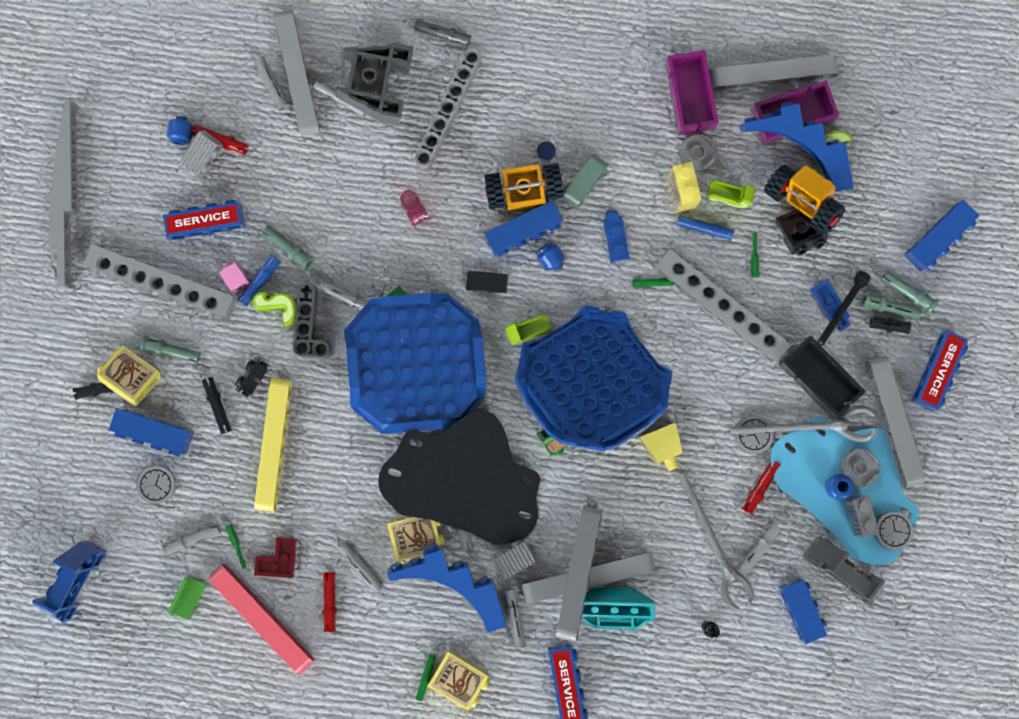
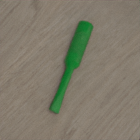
[751,232,759,278]
[225,524,247,569]

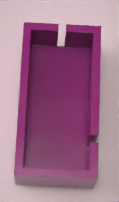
[665,50,719,136]
[750,80,839,145]

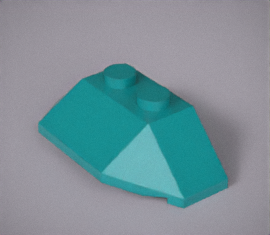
[582,588,655,630]

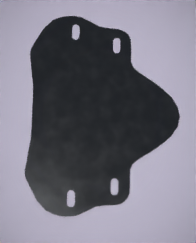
[378,411,540,545]

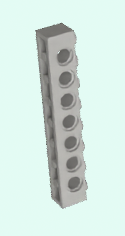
[83,244,237,321]
[654,249,791,364]

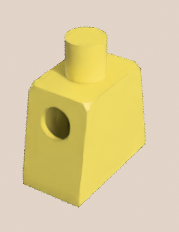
[640,423,683,471]

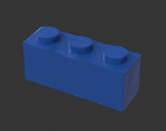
[778,579,828,644]

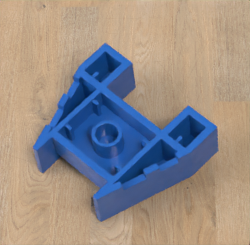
[32,541,107,623]

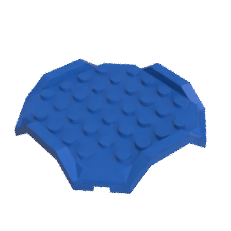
[344,293,486,434]
[515,305,673,452]

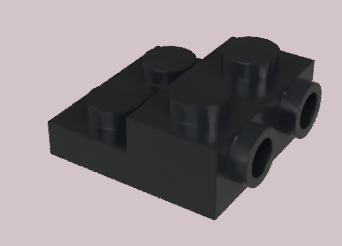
[776,209,828,255]

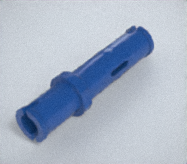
[676,214,735,241]
[237,255,282,307]

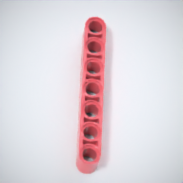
[208,563,315,675]

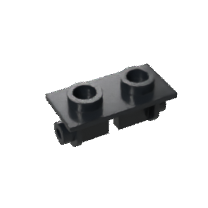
[235,357,268,397]

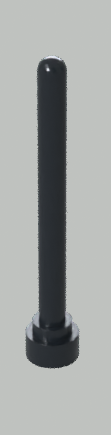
[818,271,871,346]

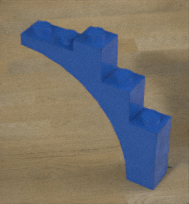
[740,102,854,192]
[387,544,506,632]

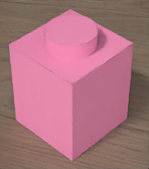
[219,262,251,294]

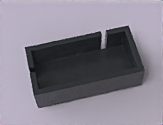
[778,336,866,419]

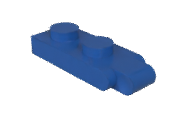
[603,210,629,263]
[810,279,851,331]

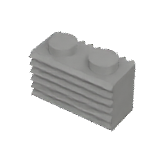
[180,130,223,176]
[845,495,879,538]
[491,539,537,581]

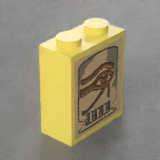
[668,162,701,213]
[97,345,161,407]
[387,517,446,562]
[428,649,490,711]

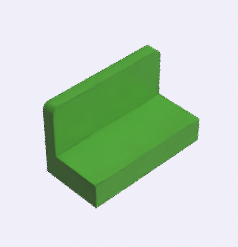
[167,576,207,620]

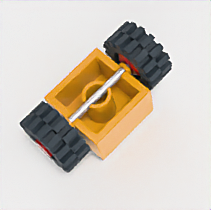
[484,163,563,212]
[764,164,846,236]

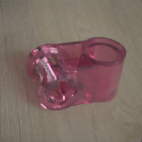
[400,190,431,228]

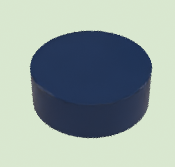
[537,141,556,162]

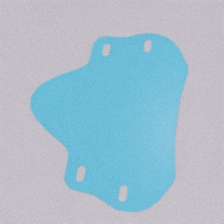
[770,417,919,565]

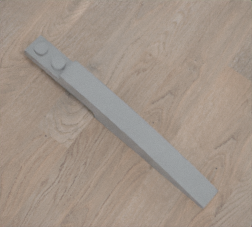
[49,99,78,289]

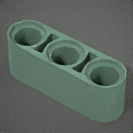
[563,154,609,209]

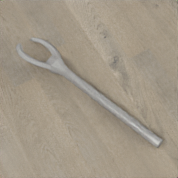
[730,405,877,442]
[678,472,754,612]

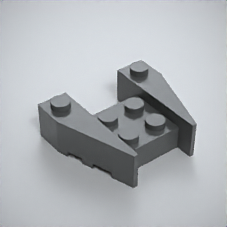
[336,43,414,126]
[803,538,886,606]

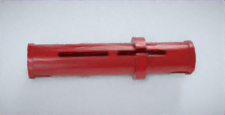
[192,124,249,156]
[741,460,781,515]
[322,572,337,632]

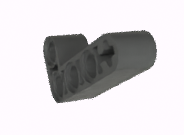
[293,282,332,359]

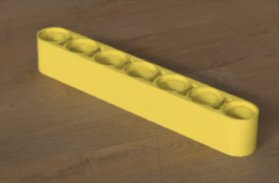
[254,378,292,512]

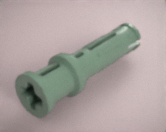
[261,225,315,271]
[881,271,939,314]
[861,291,922,321]
[140,335,201,364]

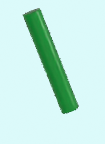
[632,278,676,287]
[415,654,436,701]

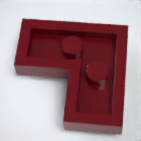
[254,537,297,578]

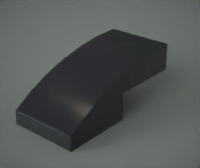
[466,271,508,294]

